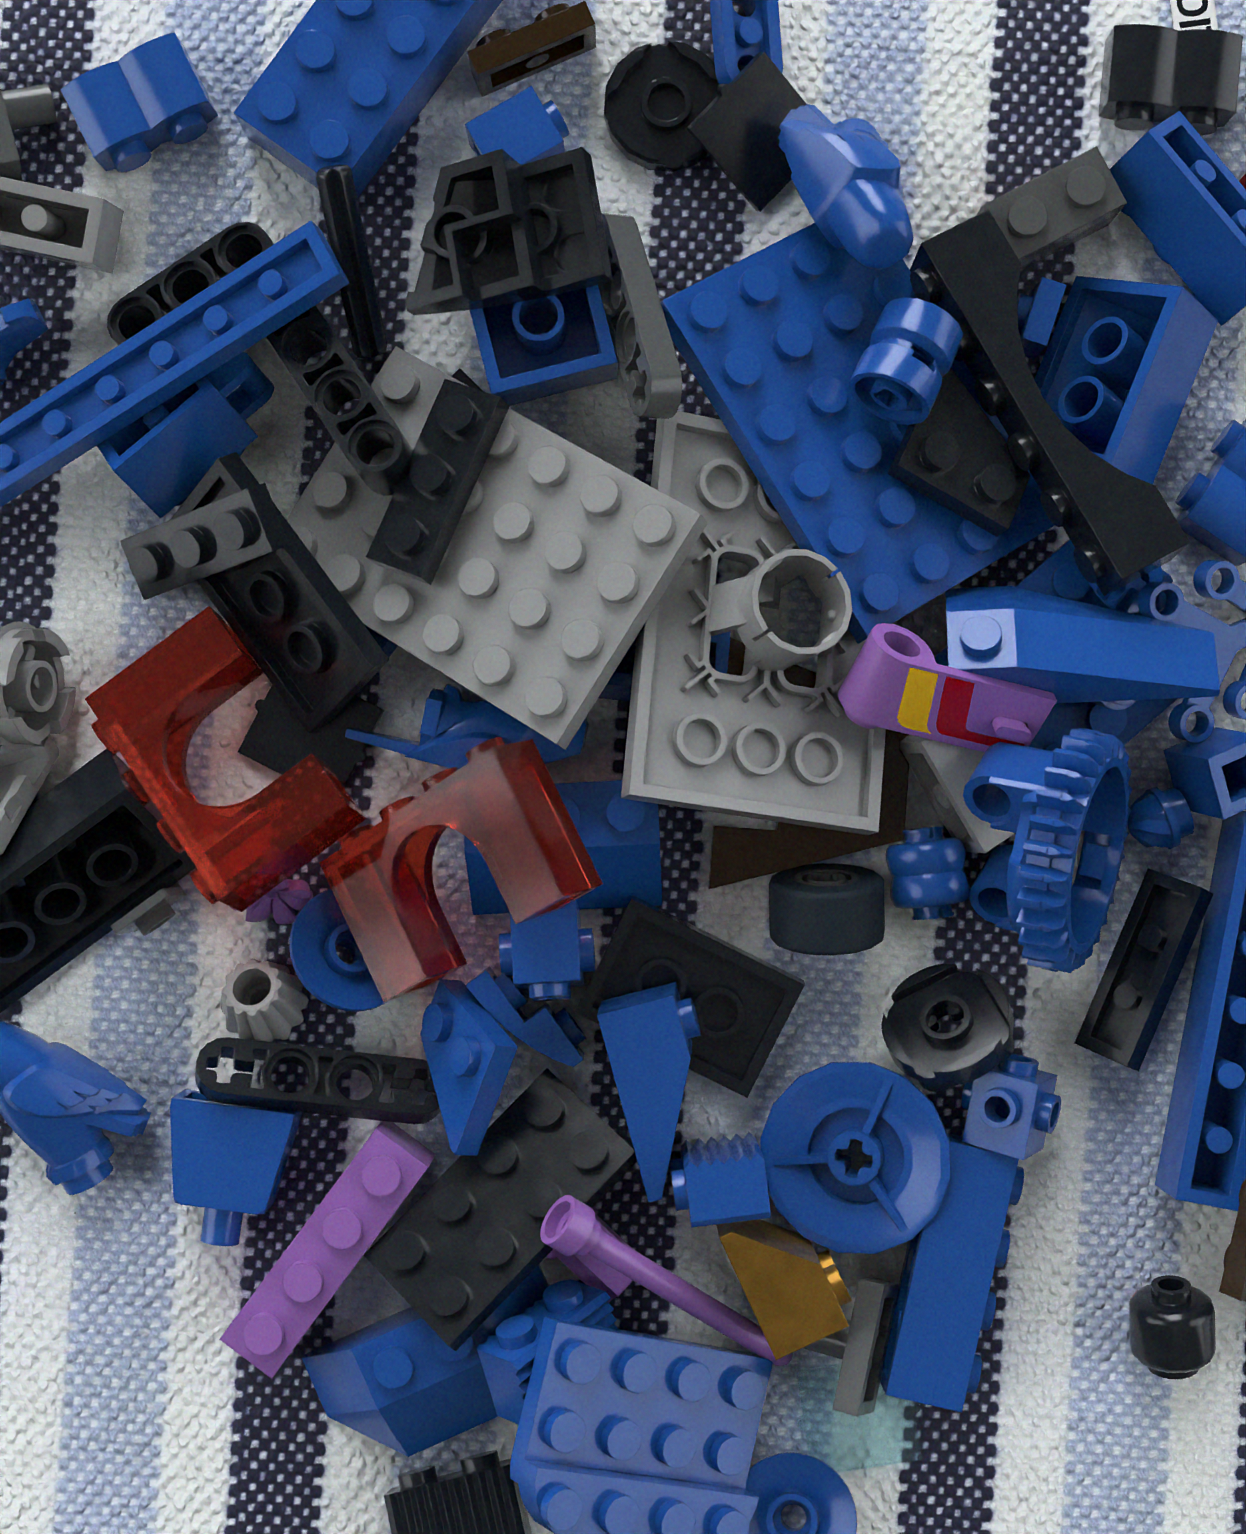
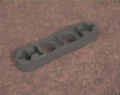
[598,213,682,419]

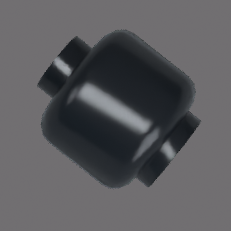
[1129,1275,1216,1379]

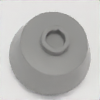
[0,621,76,751]

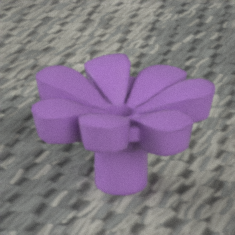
[229,856,313,925]

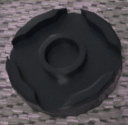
[604,41,719,172]

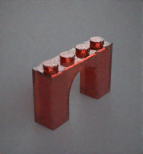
[85,606,367,912]
[319,737,603,1003]

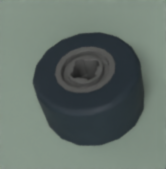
[769,863,885,956]

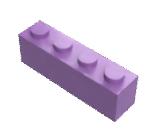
[219,1121,436,1379]

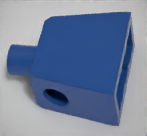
[170,1089,303,1246]

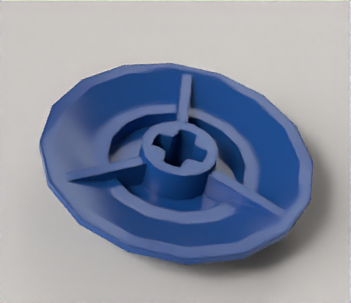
[760,1062,951,1254]

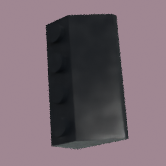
[0,747,202,1013]

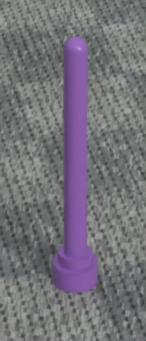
[540,1195,793,1367]

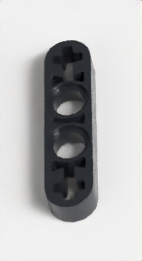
[195,1037,440,1124]

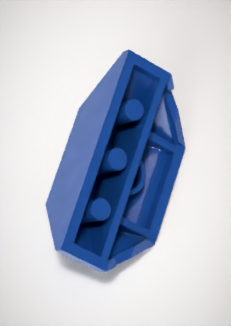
[302,1264,549,1457]

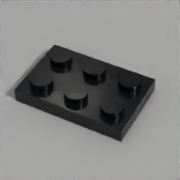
[575,896,805,1098]

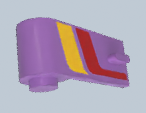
[838,623,1057,752]

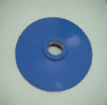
[289,886,414,1012]
[745,1452,857,1534]

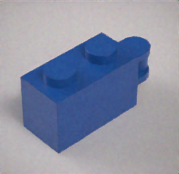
[97,351,274,519]

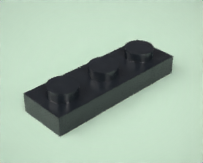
[366,379,510,585]
[120,483,289,600]
[1074,868,1213,1072]

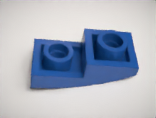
[465,966,587,1067]

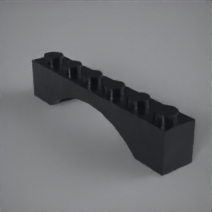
[910,209,1190,596]

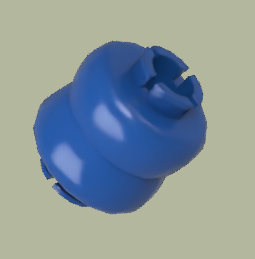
[886,826,970,920]

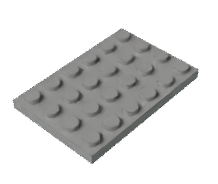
[286,346,708,750]

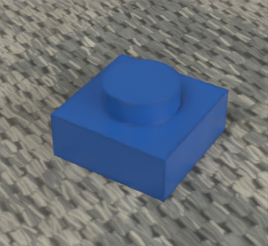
[1017,277,1066,360]

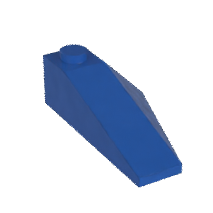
[945,586,1220,703]

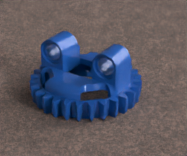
[963,728,1133,973]

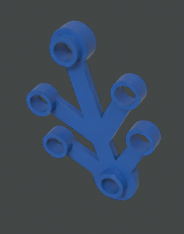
[1093,560,1246,743]

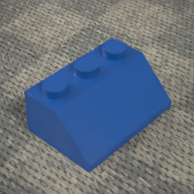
[1034,276,1219,484]
[461,780,662,915]

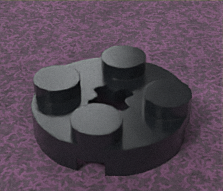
[881,964,1014,1092]

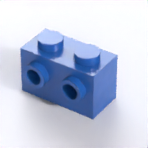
[499,900,596,1001]

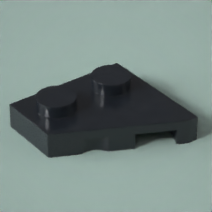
[887,367,1031,537]

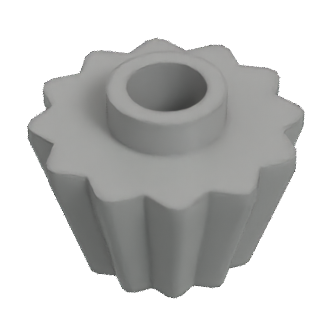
[221,959,309,1042]

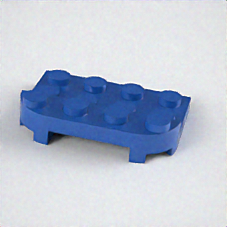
[510,1316,773,1534]

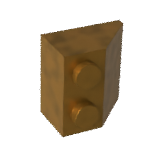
[716,1219,852,1360]

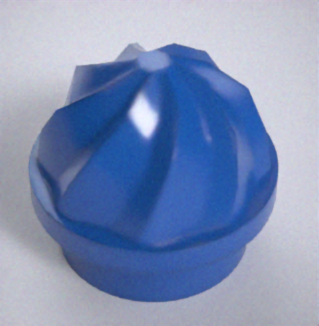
[1127,787,1194,849]

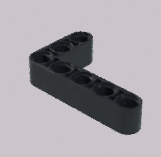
[107,222,413,496]

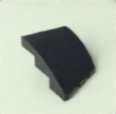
[405,147,613,315]

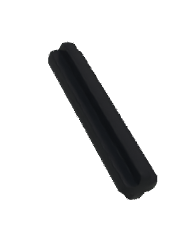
[316,164,387,358]

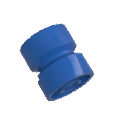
[849,297,963,425]

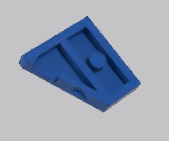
[420,979,518,1156]

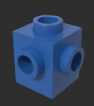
[961,1053,1061,1160]

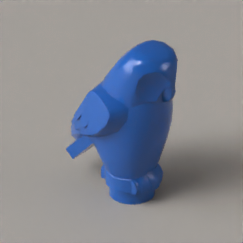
[778,104,913,270]
[0,1021,151,1195]

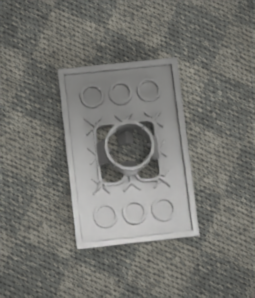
[621,411,886,835]

